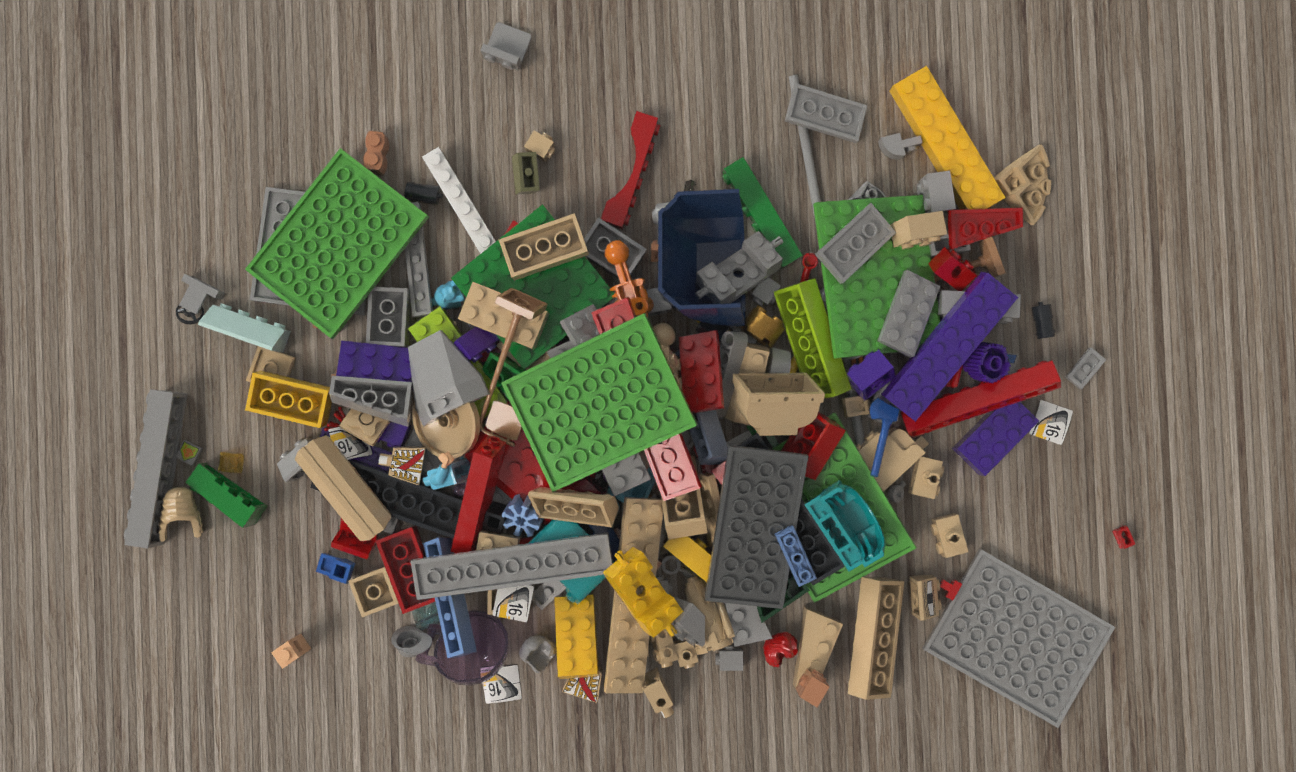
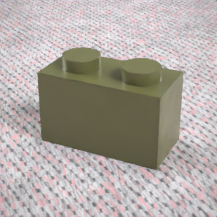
[512,152,540,195]

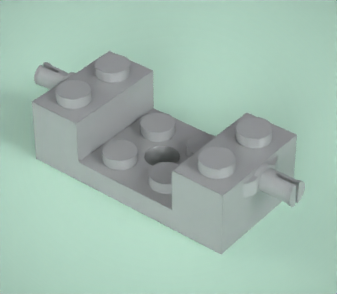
[695,231,783,304]

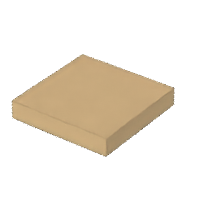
[246,346,296,382]

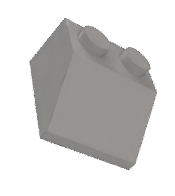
[277,438,313,482]

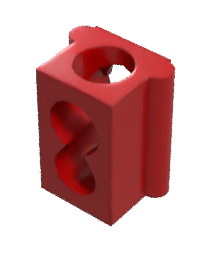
[1112,525,1135,549]

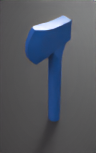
[870,398,900,477]

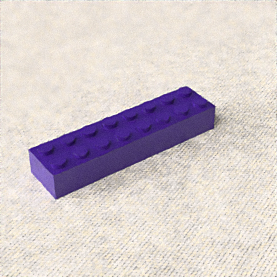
[881,272,1018,422]

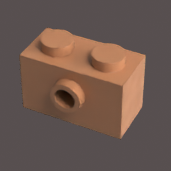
[795,668,830,708]

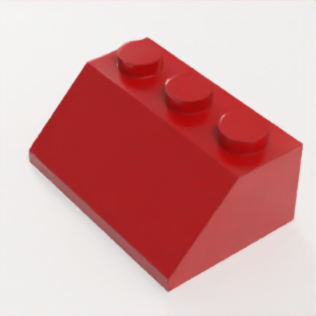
[781,412,846,480]

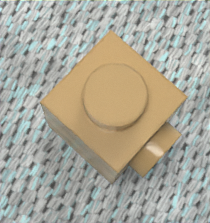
[524,130,556,162]
[673,640,698,669]

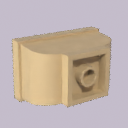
[732,373,825,436]

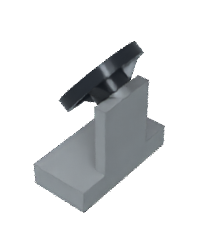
[176,274,225,325]

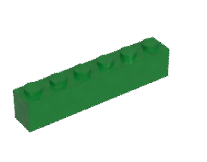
[722,157,803,269]

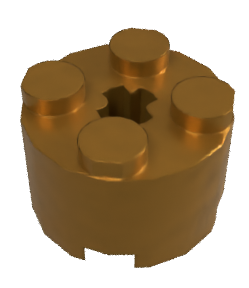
[740,305,785,349]

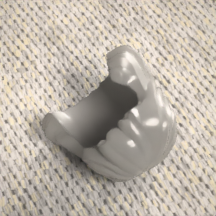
[519,635,557,673]

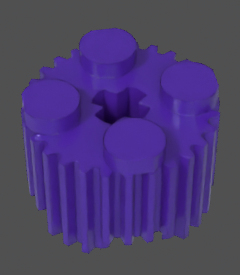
[963,342,1011,383]

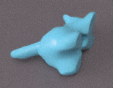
[432,280,465,310]

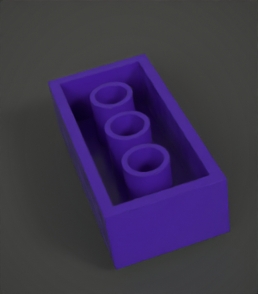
[336,340,413,386]
[952,402,1039,476]

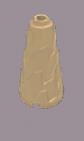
[685,575,734,655]

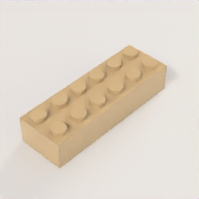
[848,577,904,700]

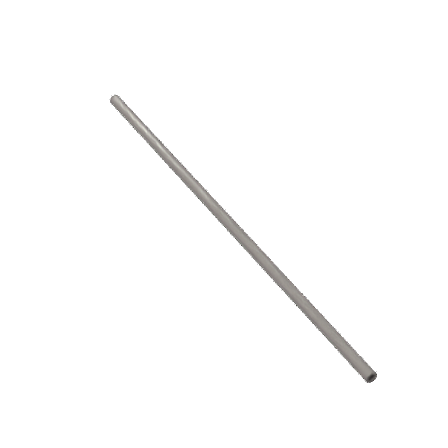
[789,75,865,446]

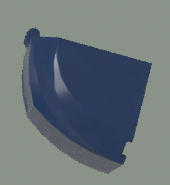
[658,189,746,326]

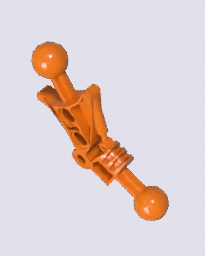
[605,240,654,317]

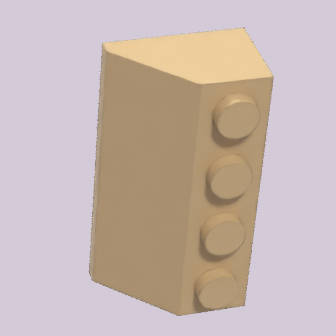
[725,343,770,426]
[528,487,619,527]

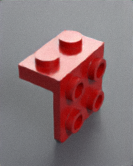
[331,518,378,559]

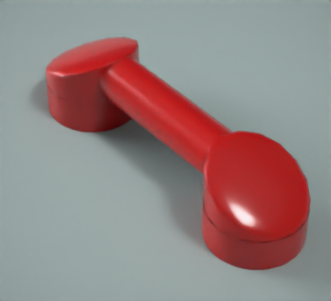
[800,253,818,282]

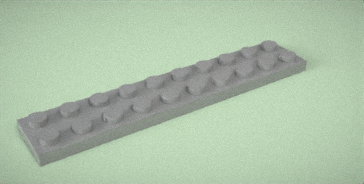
[411,533,613,600]

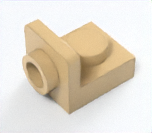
[842,396,870,418]

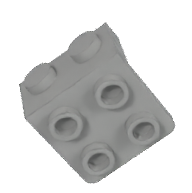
[481,22,531,71]

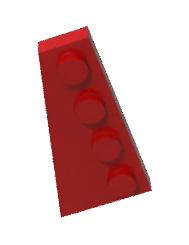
[948,208,1023,250]

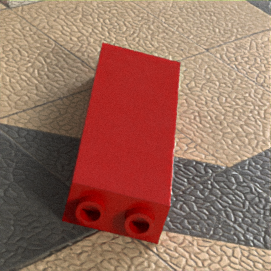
[451,435,507,553]

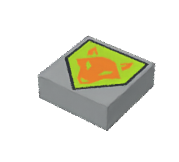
[175,440,203,466]

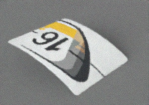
[1029,400,1073,445]
[328,427,372,459]
[493,585,534,622]
[482,665,522,703]

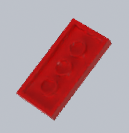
[679,330,724,413]

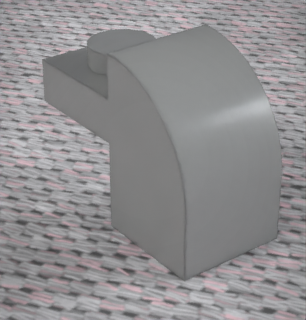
[765,347,791,380]

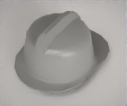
[391,626,432,658]

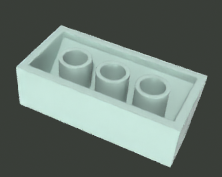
[198,303,291,353]

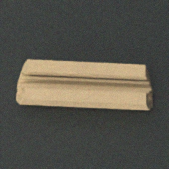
[295,435,391,541]

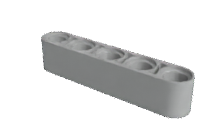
[716,331,748,420]

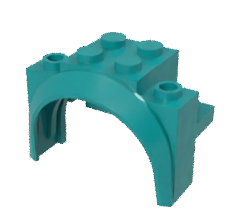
[805,480,885,571]

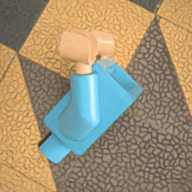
[423,451,471,490]

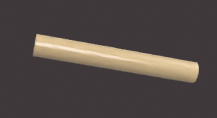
[716,602,735,638]

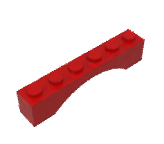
[601,111,661,230]

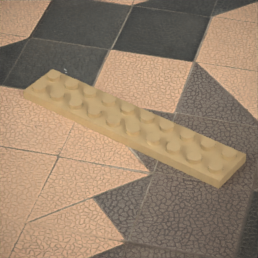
[604,497,663,693]

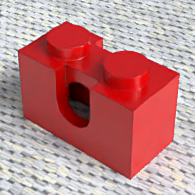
[928,247,977,291]

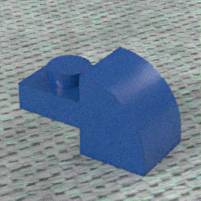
[316,553,355,584]

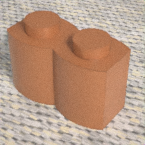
[363,131,389,175]

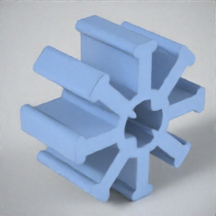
[502,494,544,537]

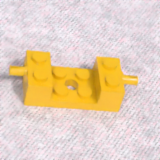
[603,547,683,638]

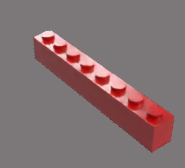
[900,360,1061,438]

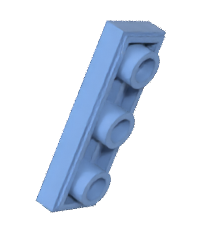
[775,525,817,587]

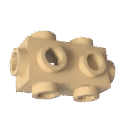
[649,629,678,668]

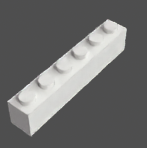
[422,147,496,254]

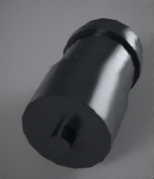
[405,182,443,205]
[1031,302,1056,339]

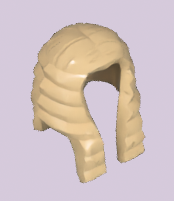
[158,487,203,542]

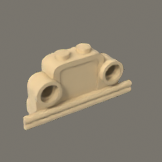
[856,428,929,492]

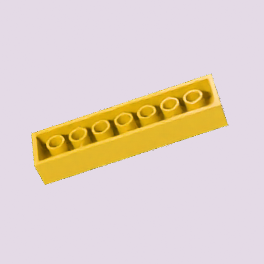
[889,66,1005,210]

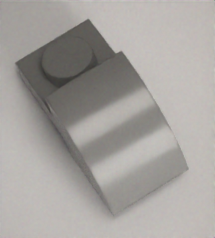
[878,133,922,160]

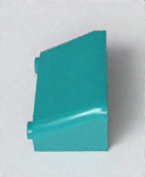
[529,519,614,604]

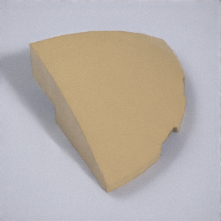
[994,144,1051,225]

